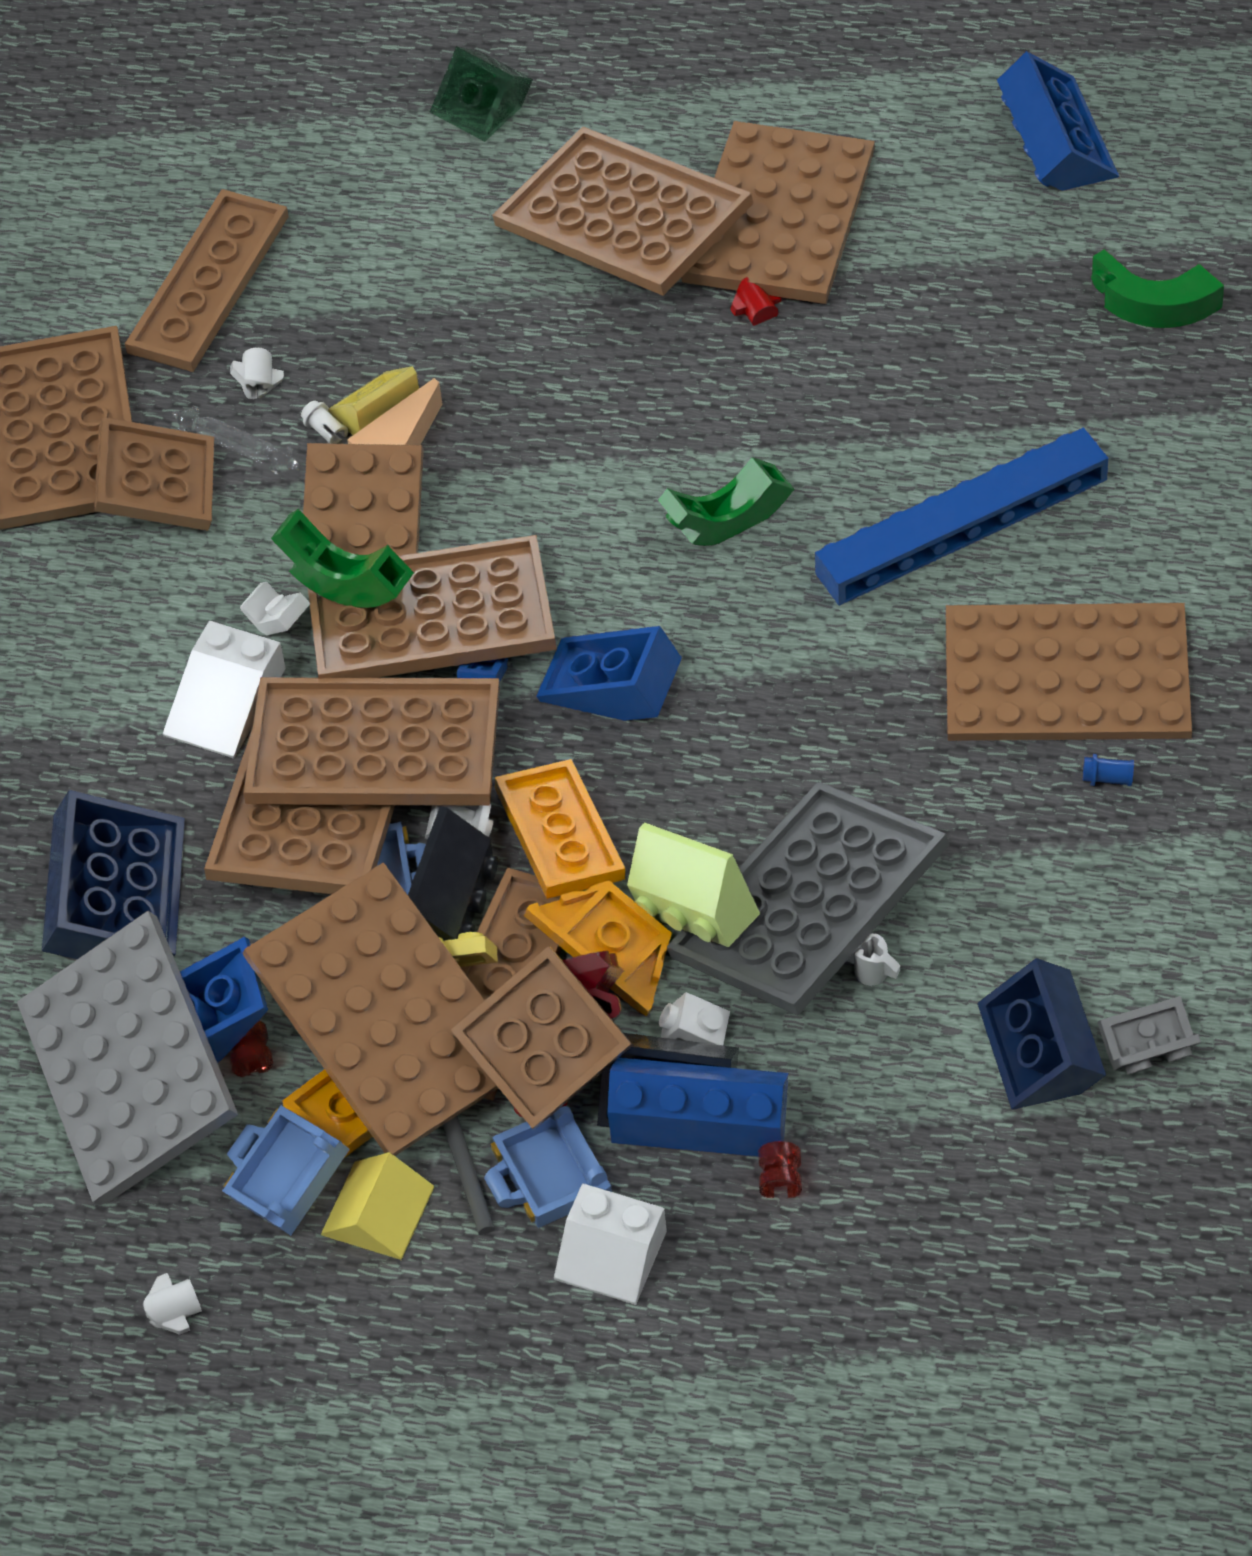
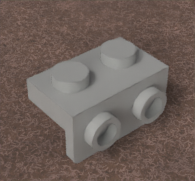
[1097,996,1201,1075]

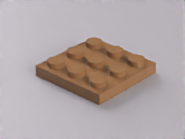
[94,417,214,531]
[303,443,424,556]
[451,946,633,1129]

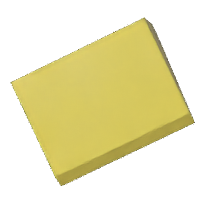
[328,366,419,435]
[321,1152,434,1260]

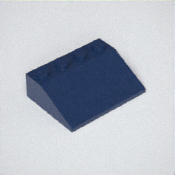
[42,790,185,959]

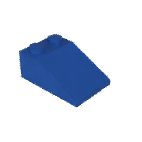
[536,626,682,721]
[180,937,268,1063]

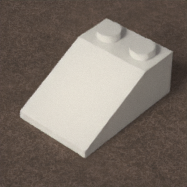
[163,621,286,758]

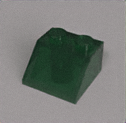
[430,46,533,142]

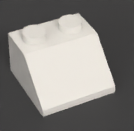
[554,1183,667,1305]

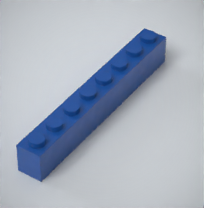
[815,427,1108,606]

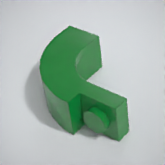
[1091,249,1224,328]
[658,457,795,546]
[271,509,414,608]

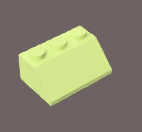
[627,822,760,947]

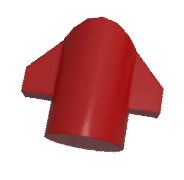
[730,277,781,326]

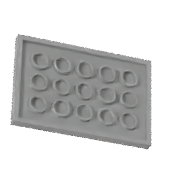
[17,911,238,1206]

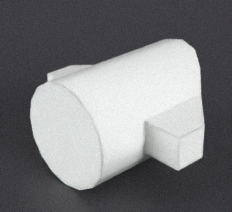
[230,348,284,399]
[847,933,900,986]
[143,1273,202,1335]

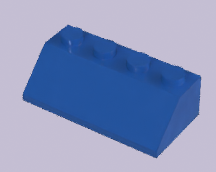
[997,51,1119,191]
[608,1058,789,1159]

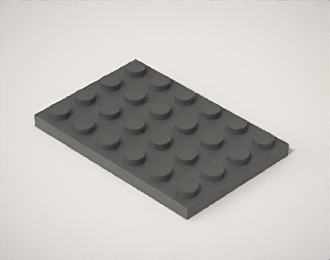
[667,782,949,1016]

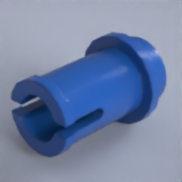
[1082,754,1134,786]

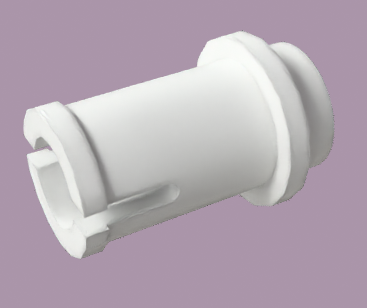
[301,401,348,444]

